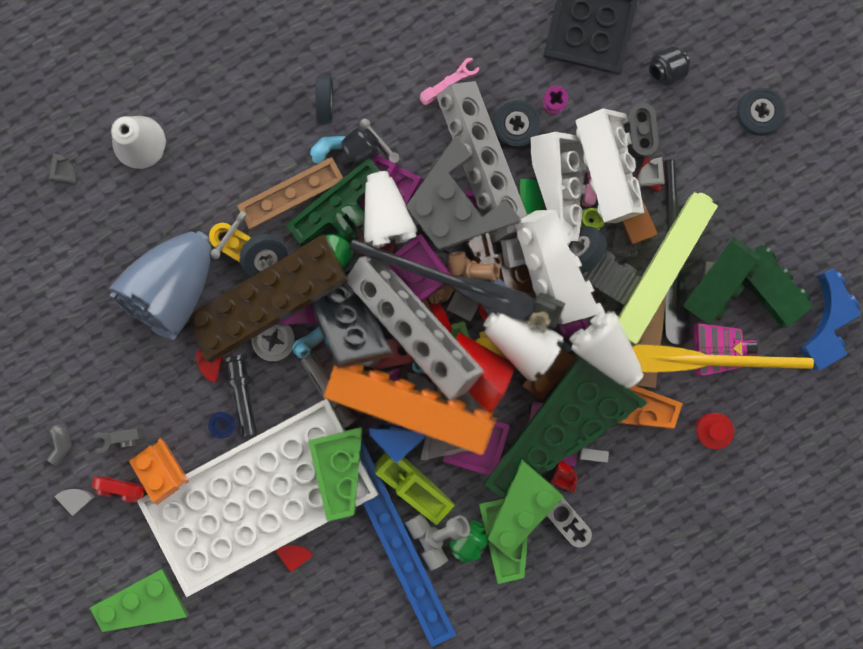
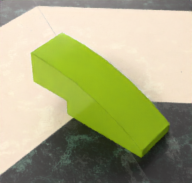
[374,452,455,525]

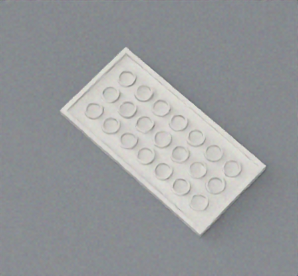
[137,399,378,597]

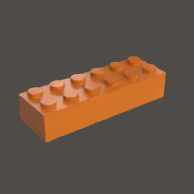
[324,364,497,455]

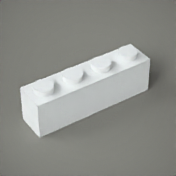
[575,108,644,223]
[515,210,604,324]

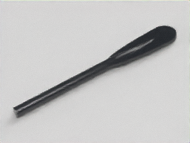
[664,159,690,345]
[350,239,534,320]

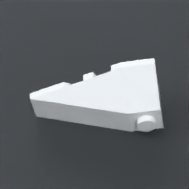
[531,132,589,242]

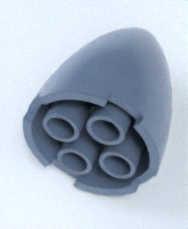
[108,231,211,340]

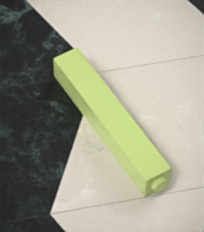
[618,192,718,346]

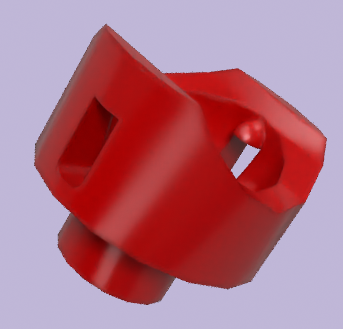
[695,413,734,449]

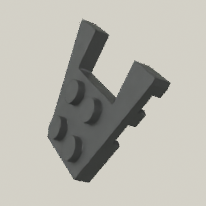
[406,137,521,251]

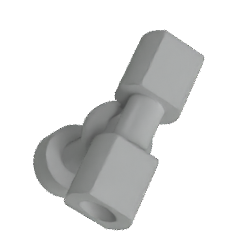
[405,513,470,571]

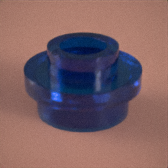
[208,412,235,439]

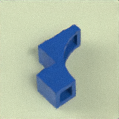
[799,268,861,371]

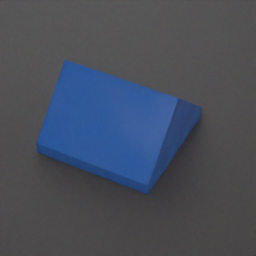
[370,423,426,463]

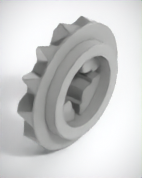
[252,325,295,361]

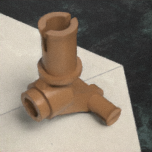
[429,251,500,304]

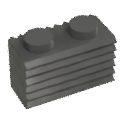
[581,250,641,307]

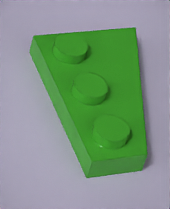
[90,568,188,632]

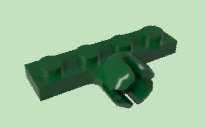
[286,158,380,246]

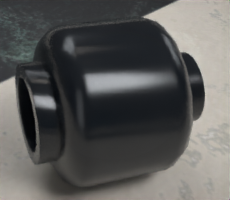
[649,47,690,86]
[341,128,381,166]

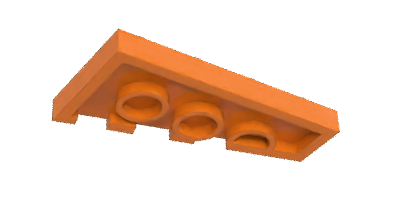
[617,385,683,430]

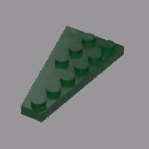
[484,356,648,499]

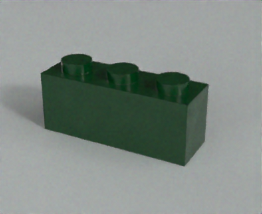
[683,237,761,325]
[743,244,813,328]

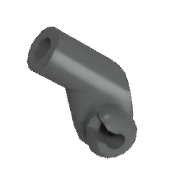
[47,425,72,467]

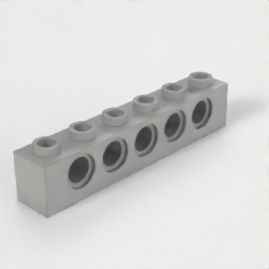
[437,81,527,243]
[347,256,484,400]

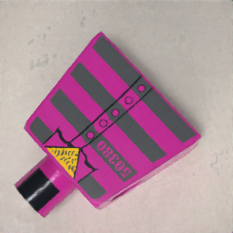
[693,324,758,376]

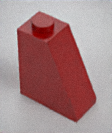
[455,332,515,413]

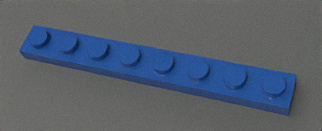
[360,438,456,647]

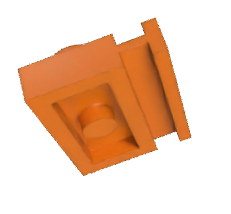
[129,438,189,505]

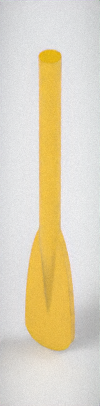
[632,344,814,372]

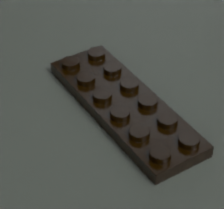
[189,234,349,363]

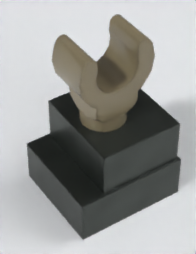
[528,293,566,333]

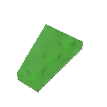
[308,427,362,521]
[487,459,563,557]
[479,498,528,584]

